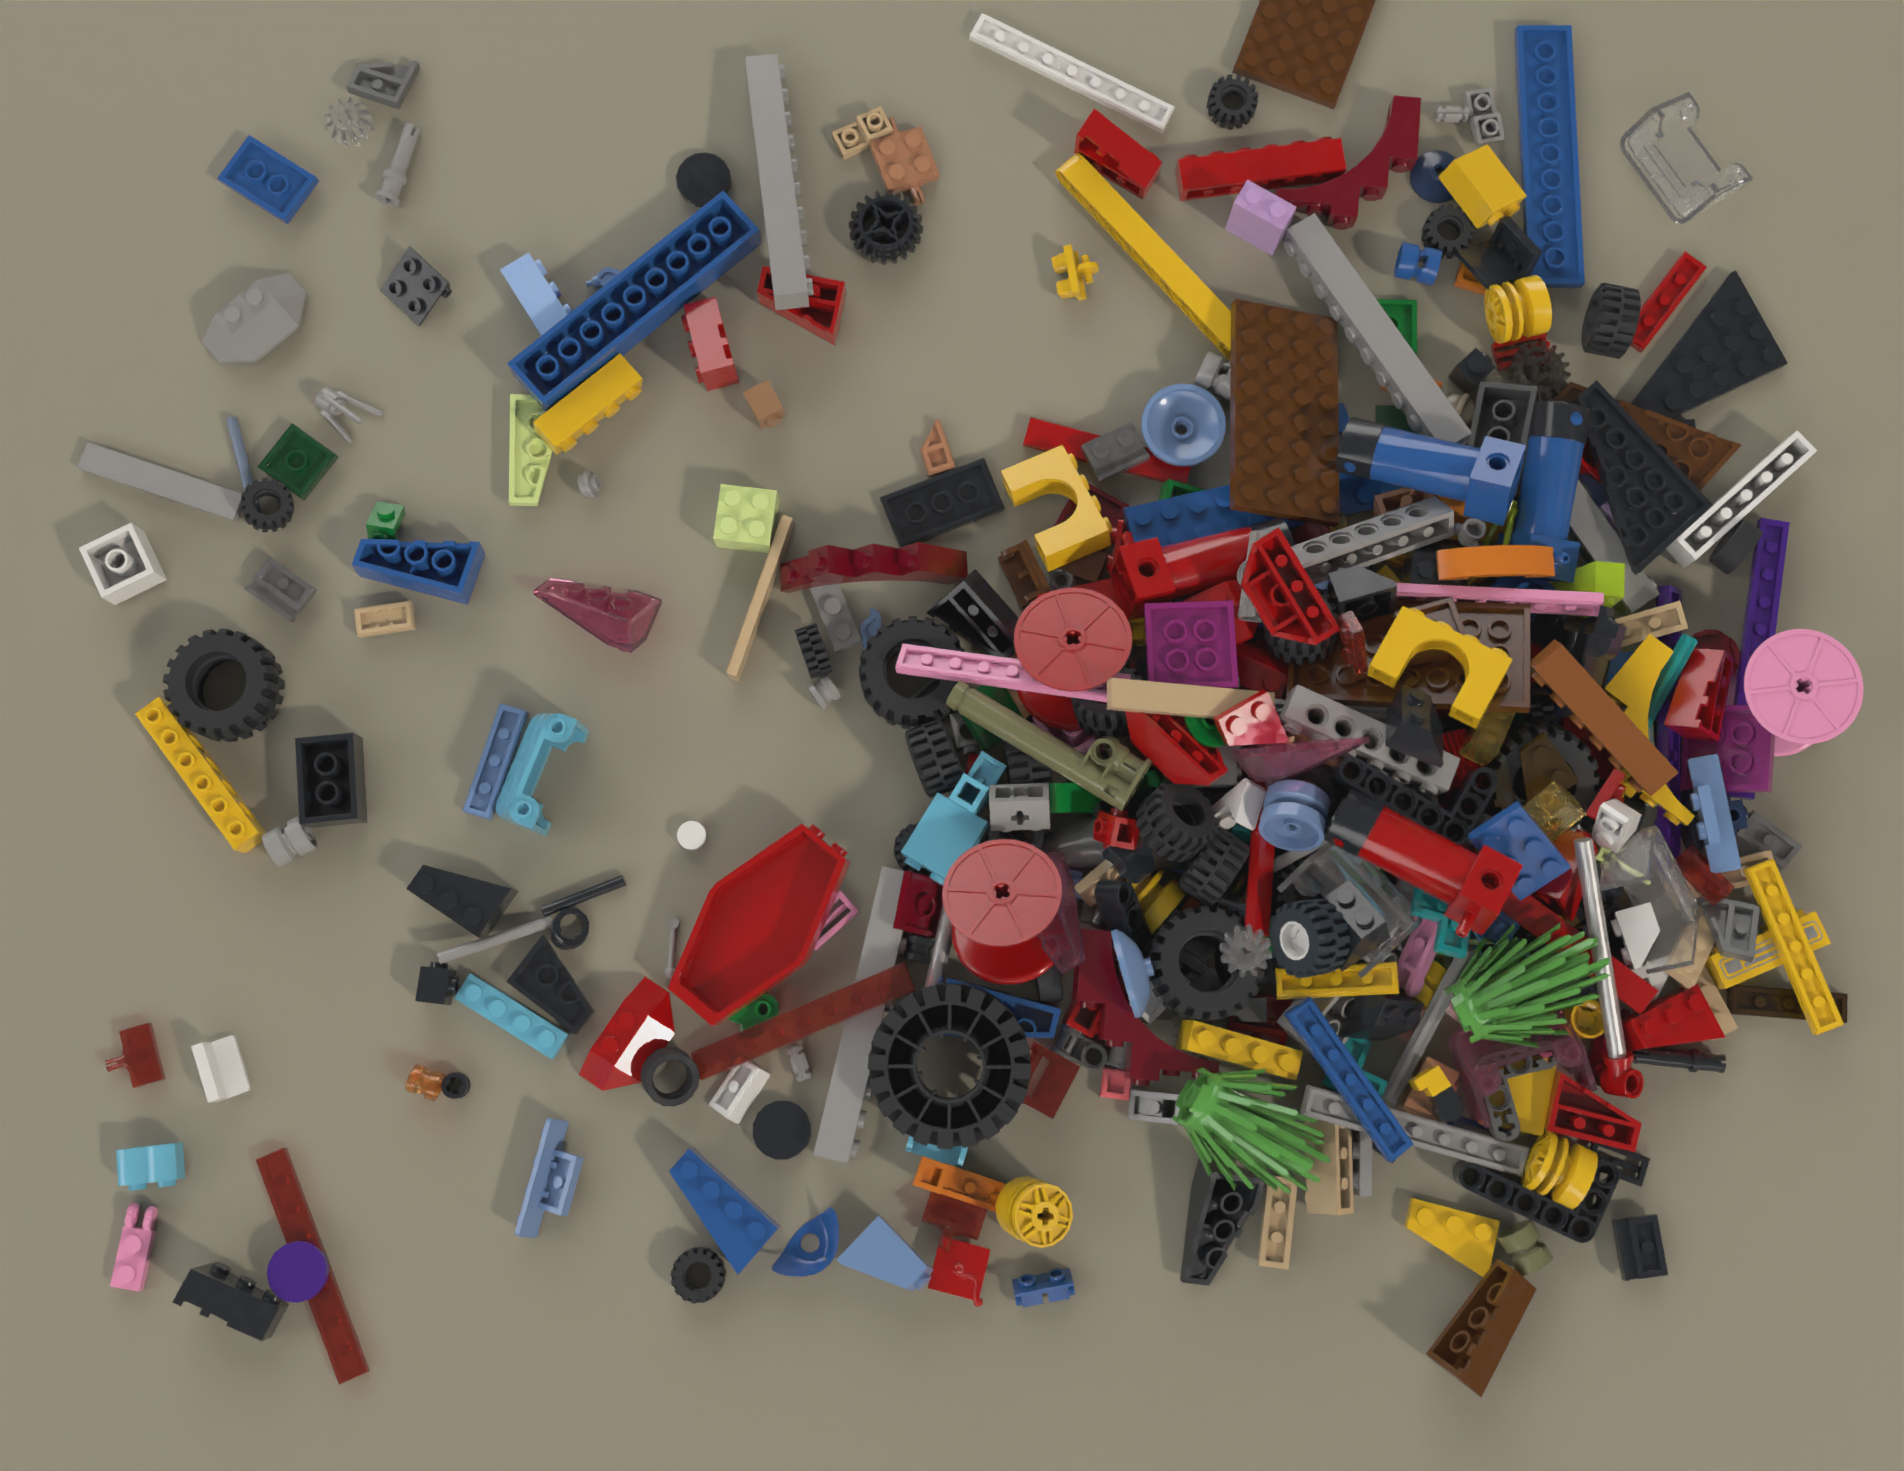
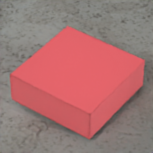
[1099,1067,1132,1101]

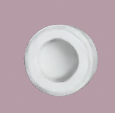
[677,821,707,850]

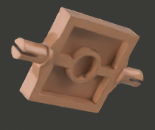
[869,117,940,205]

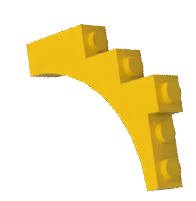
[1604,634,1695,826]

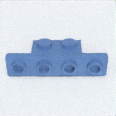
[1687,754,1741,874]
[515,1118,584,1238]

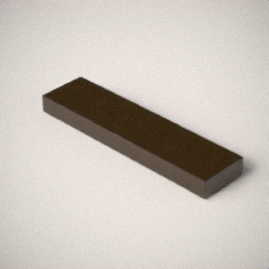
[1727,985,1848,1023]

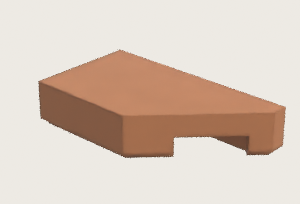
[920,419,955,478]

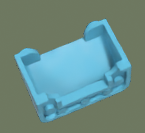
[495,713,589,836]

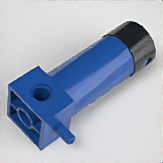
[1497,401,1592,583]
[1336,417,1526,526]

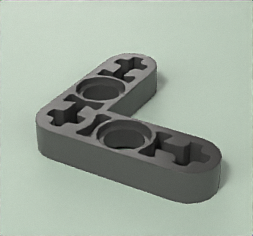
[1473,1041,1561,1141]

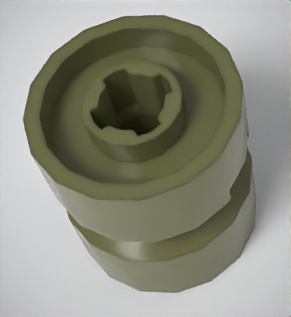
[1497,1219,1553,1276]

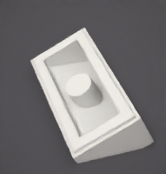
[709,1055,770,1124]

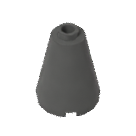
[1041,815,1105,870]

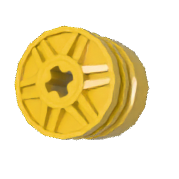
[1484,275,1552,344]
[1126,869,1187,935]
[1521,1130,1598,1209]
[996,1176,1073,1248]

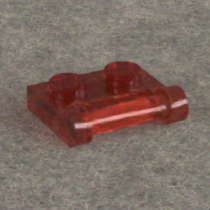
[1023,1042,1080,1119]

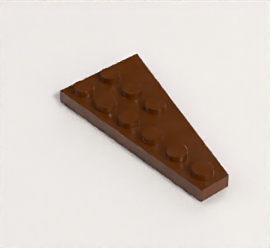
[1553,381,1742,491]

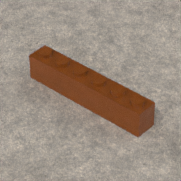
[1530,640,1679,796]

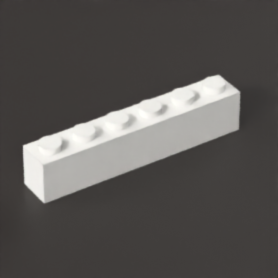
[1666,430,1817,568]

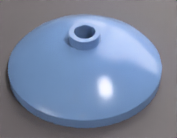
[1141,384,1226,467]
[1111,929,1154,1018]

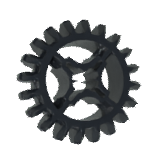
[849,189,923,265]

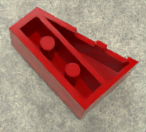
[1621,984,1726,1051]

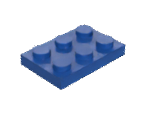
[217,135,319,225]
[1467,801,1571,901]

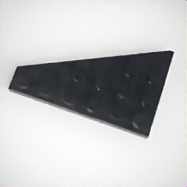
[1631,270,1788,419]
[1573,380,1713,575]

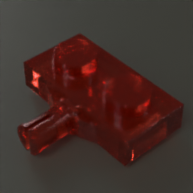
[1337,611,1368,675]
[105,1023,166,1088]
[921,1191,987,1251]

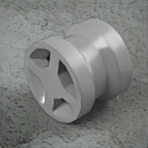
[807,674,841,710]

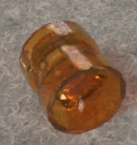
[405,1064,446,1101]

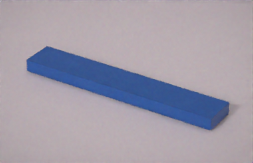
[1284,996,1414,1162]

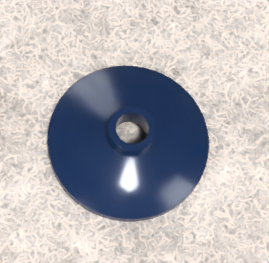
[1410,150,1457,203]

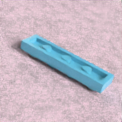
[454,973,570,1060]

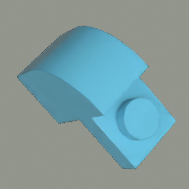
[949,751,1008,815]

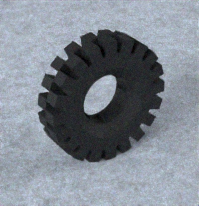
[868,983,1031,1149]

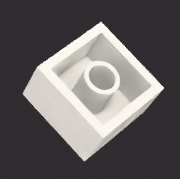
[79,523,167,605]

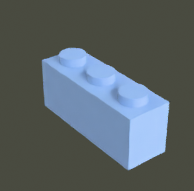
[500,253,572,336]

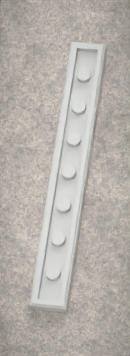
[969,13,1175,134]

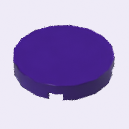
[267,1241,330,1303]

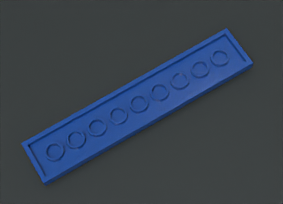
[1514,25,1585,288]
[1123,473,1402,547]

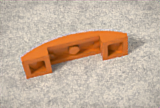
[1436,545,1555,580]
[912,1156,1006,1213]

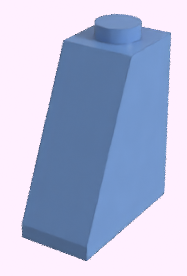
[836,1216,933,1292]

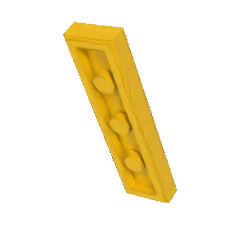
[1275,962,1399,1000]

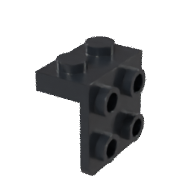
[1457,216,1542,290]

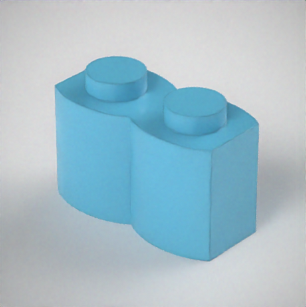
[116,1142,185,1191]

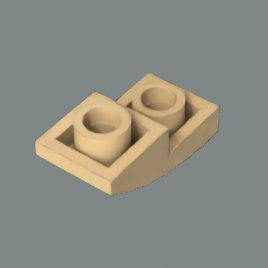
[831,106,893,160]

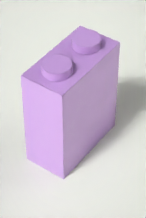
[1225,180,1296,256]

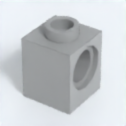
[949,712,981,755]

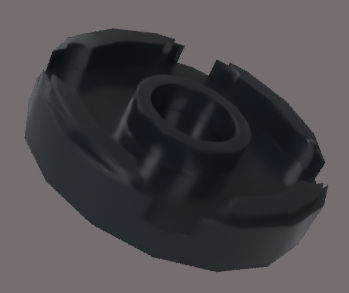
[676,152,732,208]
[753,1101,811,1160]

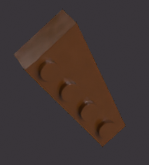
[1426,1259,1537,1397]

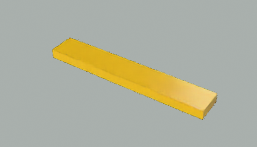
[1743,858,1844,1035]

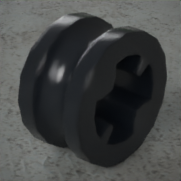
[441,1072,471,1099]

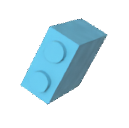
[901,792,989,886]

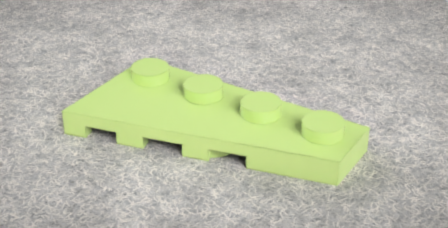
[509,394,553,506]

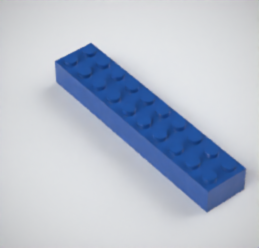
[507,191,761,412]

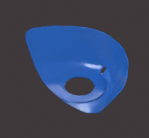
[772,1207,839,1277]

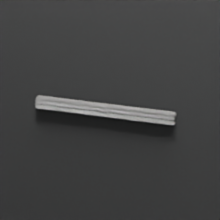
[1382,946,1475,1103]

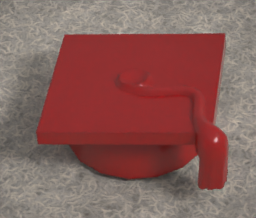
[928,1236,991,1307]

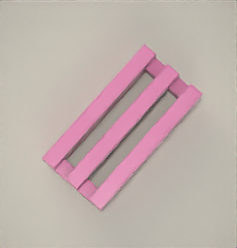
[814,890,860,951]

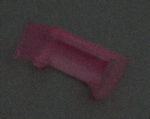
[1448,1003,1598,1128]

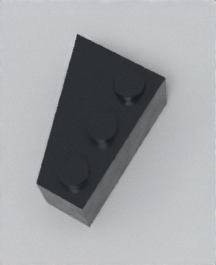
[406,865,519,938]
[172,1262,289,1341]

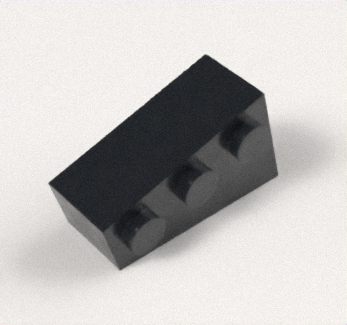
[926,569,1019,657]

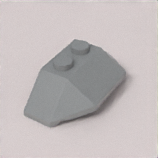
[202,273,307,364]

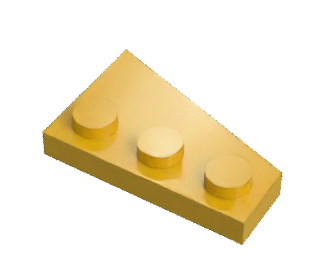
[1404,1198,1500,1277]

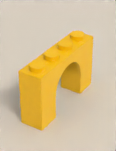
[1001,445,1113,572]
[1367,606,1513,729]

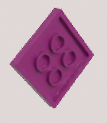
[1144,601,1239,689]
[1680,705,1775,793]

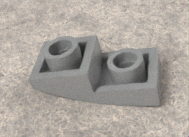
[1463,87,1505,145]

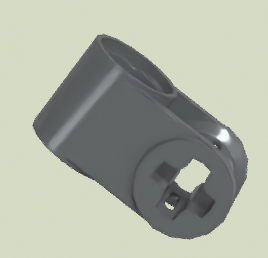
[1049,1024,1107,1071]

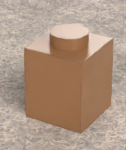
[743,379,786,429]

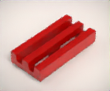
[1491,333,1554,372]

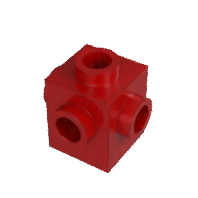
[1093,807,1140,850]

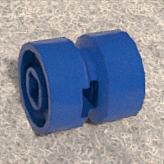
[1393,242,1442,286]

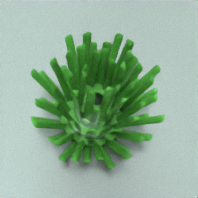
[1444,923,1610,1048]
[1173,1068,1330,1194]

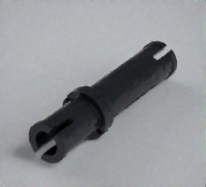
[1632,1048,1726,1073]

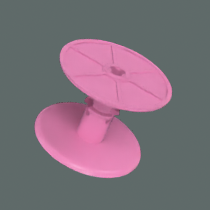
[1726,629,1864,757]

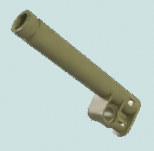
[946,680,1152,811]

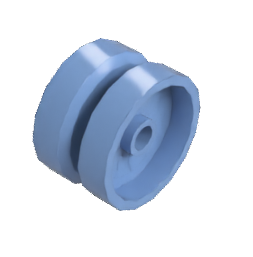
[1258,780,1330,852]

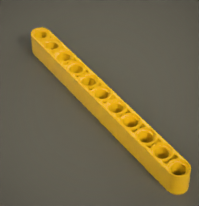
[1055,153,1231,361]

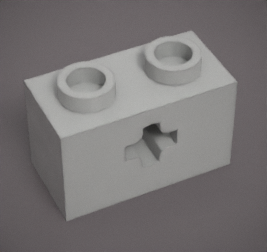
[989,783,1050,832]

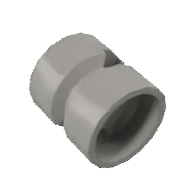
[1194,351,1231,400]
[262,816,318,867]

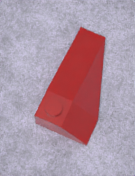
[1236,640,1288,699]

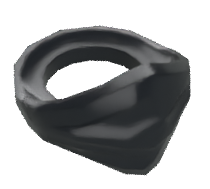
[550,908,589,950]

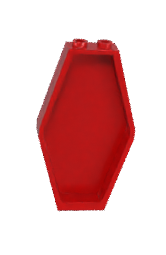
[668,823,851,1026]

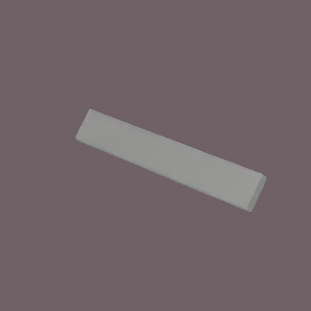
[77,442,242,522]

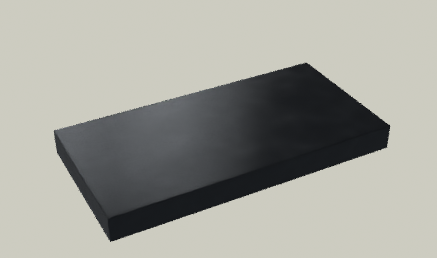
[880,458,1005,548]

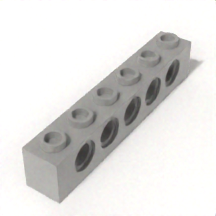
[1291,496,1454,585]
[1279,684,1461,796]

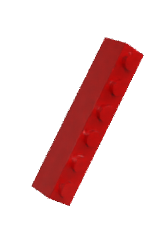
[1175,137,1347,201]

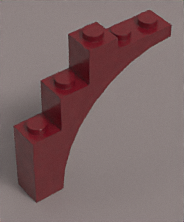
[1274,95,1421,230]
[780,542,968,593]
[1072,929,1220,1086]

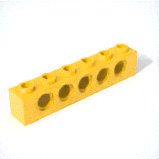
[135,697,266,853]

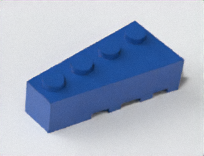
[352,539,485,605]
[938,976,1061,1038]
[669,1147,781,1275]

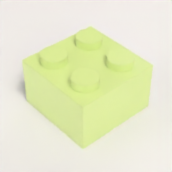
[713,484,780,553]

